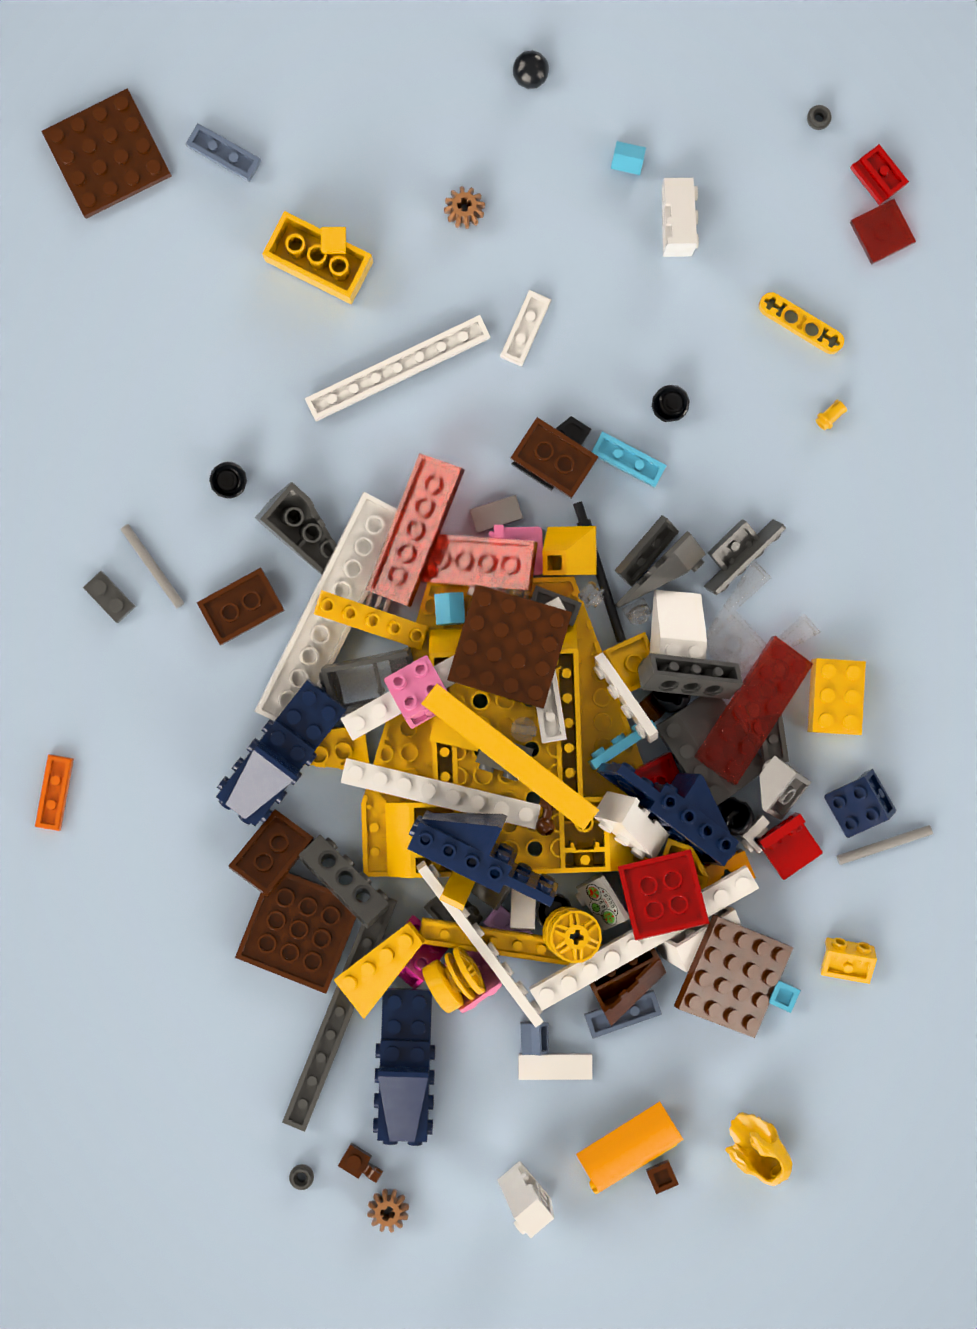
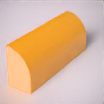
[576,1101,684,1192]

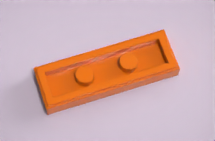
[35,754,74,831]

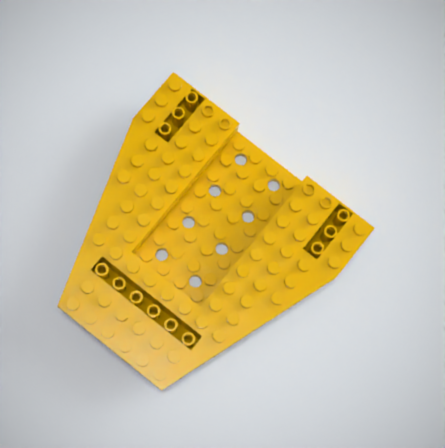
[361,576,650,878]

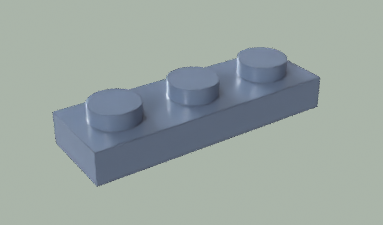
[186,123,262,182]
[584,990,662,1039]

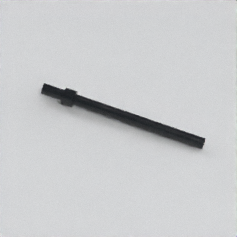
[573,501,626,643]

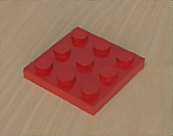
[618,849,709,941]

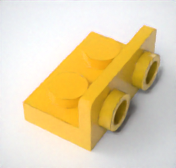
[820,937,877,984]

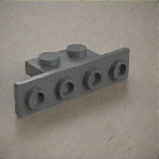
[704,519,786,595]

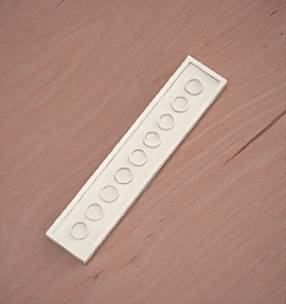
[255,492,407,721]

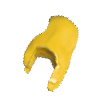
[725,1112,793,1186]

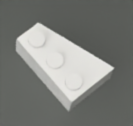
[656,906,742,972]

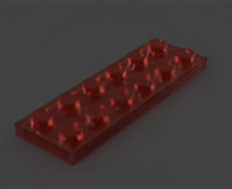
[366,453,465,607]
[391,531,538,592]
[695,636,813,785]

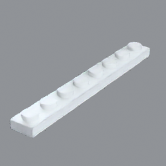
[305,315,490,422]
[340,758,541,829]
[416,861,544,1028]

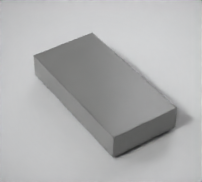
[470,495,523,533]

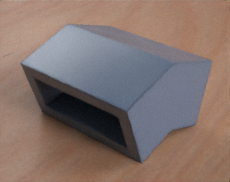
[520,1021,549,1056]

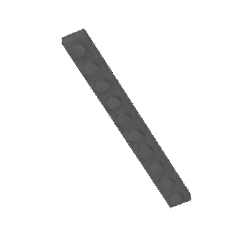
[282,897,397,1132]

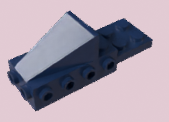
[216,679,347,826]
[597,762,740,866]
[407,810,558,907]
[373,988,435,1146]

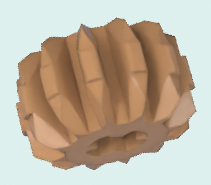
[444,186,485,229]
[367,1189,409,1233]

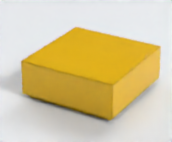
[321,227,346,254]

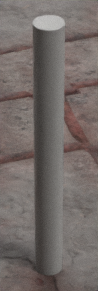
[121,524,184,609]
[837,825,933,865]

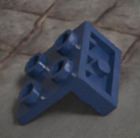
[824,768,897,838]

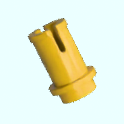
[815,400,847,430]

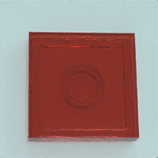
[850,199,916,265]

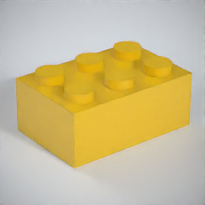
[807,658,866,735]

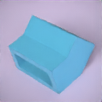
[611,141,646,175]
[434,592,465,626]

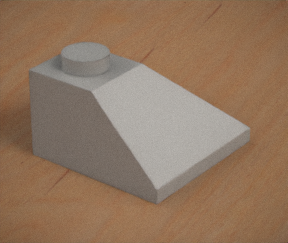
[759,755,811,820]

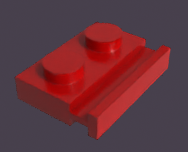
[850,144,909,206]

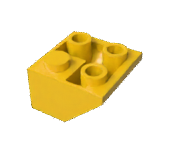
[542,526,597,576]

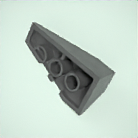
[255,482,336,575]
[615,531,706,608]

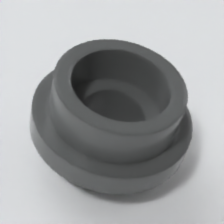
[807,105,831,130]
[289,1164,314,1190]

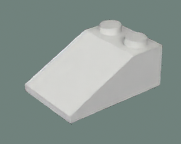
[650,590,707,659]

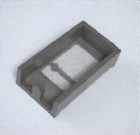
[319,647,414,714]

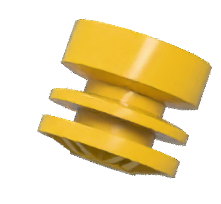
[542,906,602,963]
[422,946,486,1014]

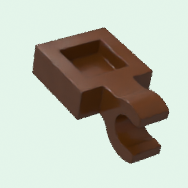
[338,1143,383,1183]

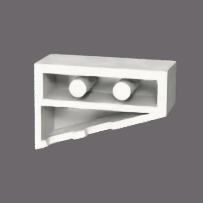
[662,178,699,257]
[594,791,669,859]
[498,1161,554,1238]

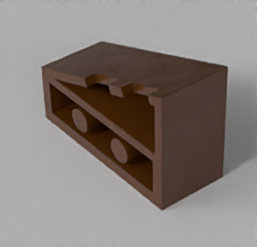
[589,948,666,1026]

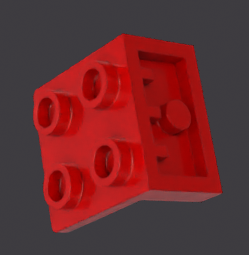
[755,812,823,880]

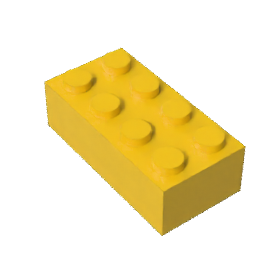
[262,211,373,305]

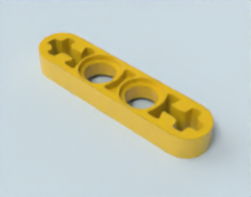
[759,292,844,354]

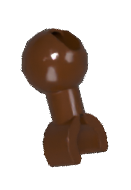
[536,798,556,836]

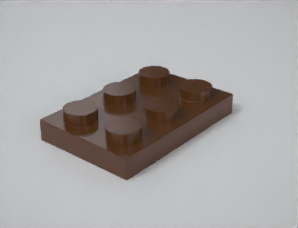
[510,417,598,499]
[196,567,285,646]
[228,809,314,897]

